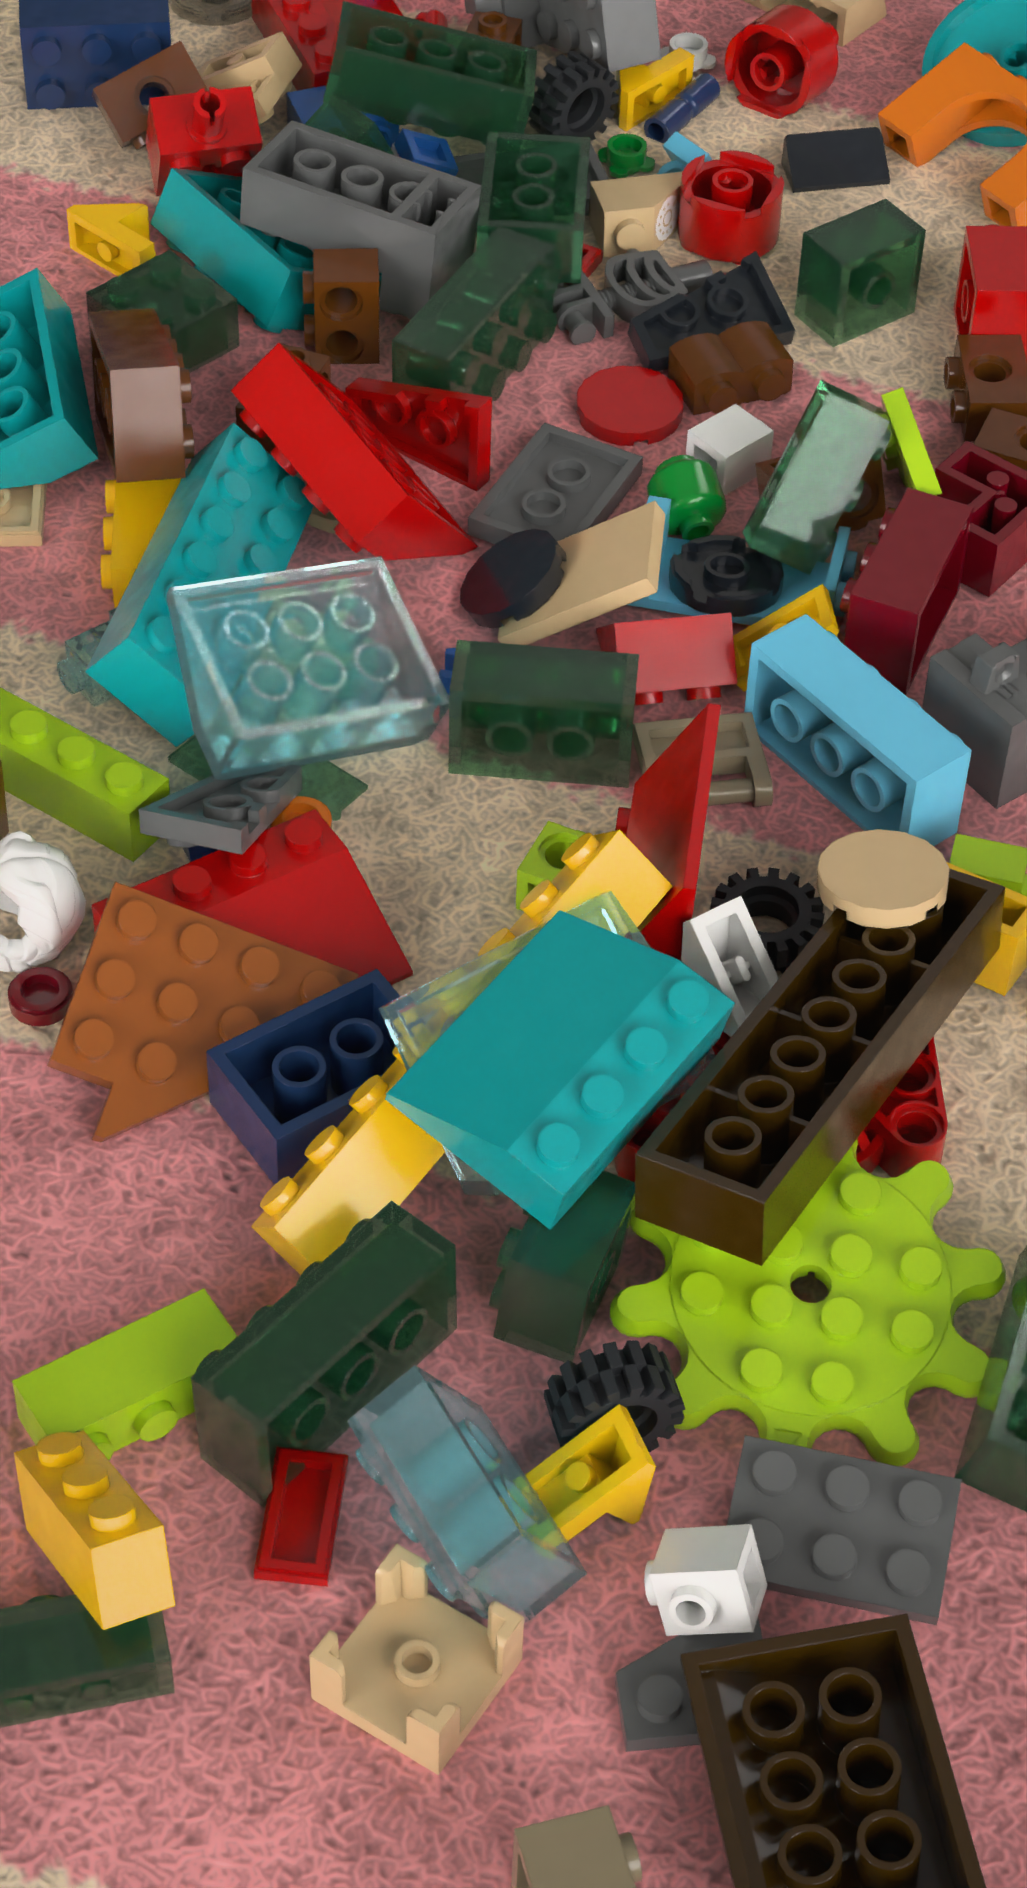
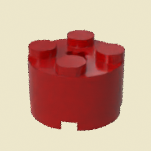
[725,4,839,119]
[678,150,784,265]

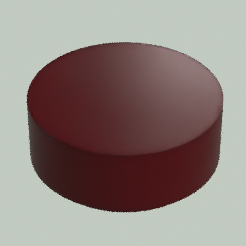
[8,967,73,1026]

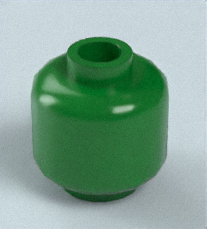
[647,455,726,540]

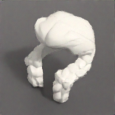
[0,831,86,973]

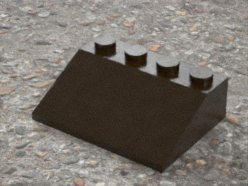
[680,1613,986,1888]

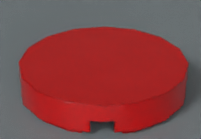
[576,366,683,446]

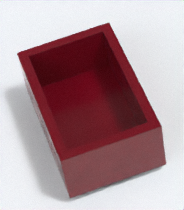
[837,488,974,695]

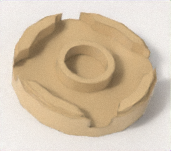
[816,829,950,929]

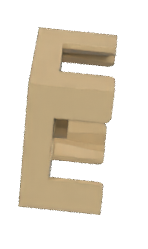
[309,1543,524,1775]

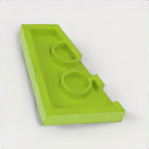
[875,387,942,496]

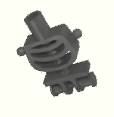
[537,248,713,345]

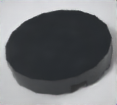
[460,529,566,629]
[669,535,784,617]

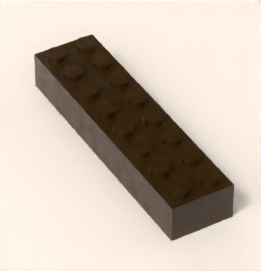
[635,869,1005,1266]

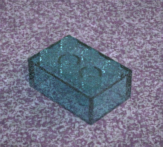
[347,1365,587,1623]

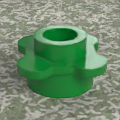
[597,133,655,178]

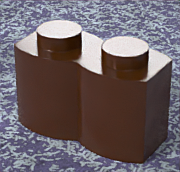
[668,321,794,415]

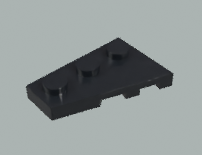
[627,251,796,371]

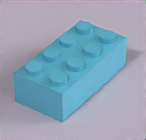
[744,614,972,846]

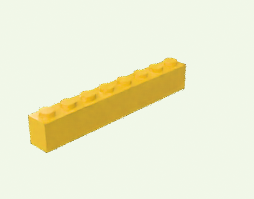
[251,830,672,1285]

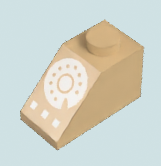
[589,172,690,258]

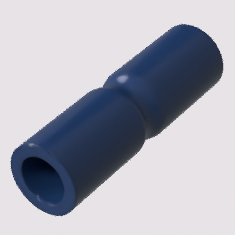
[644,73,720,144]

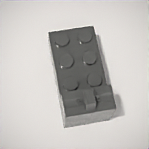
[464,0,661,72]
[240,120,481,326]
[922,633,1027,809]

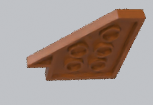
[47,882,359,1142]

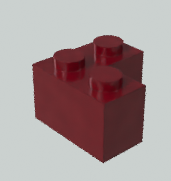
[935,441,1027,597]

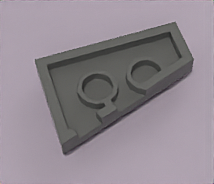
[139,757,303,854]

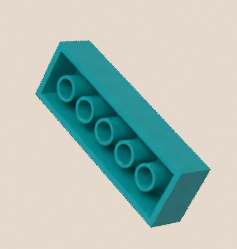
[85,423,314,747]

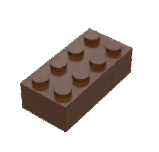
[88,308,195,483]

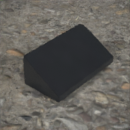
[781,127,890,193]

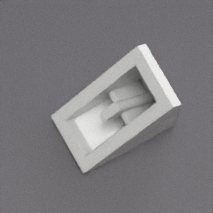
[681,896,779,1037]

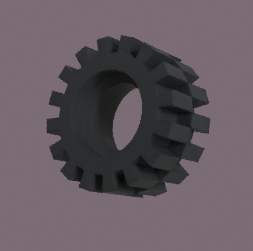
[526,51,619,143]
[710,867,825,974]
[544,1340,685,1452]

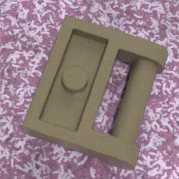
[633,712,773,808]

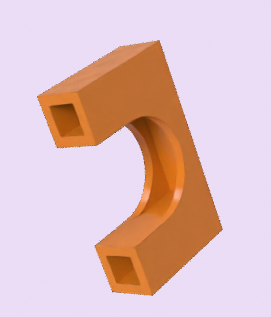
[878,42,1027,226]

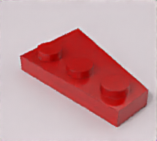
[345,377,492,492]

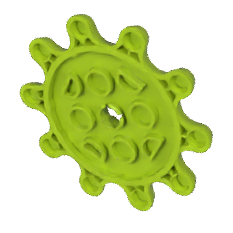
[610,1139,1006,1466]

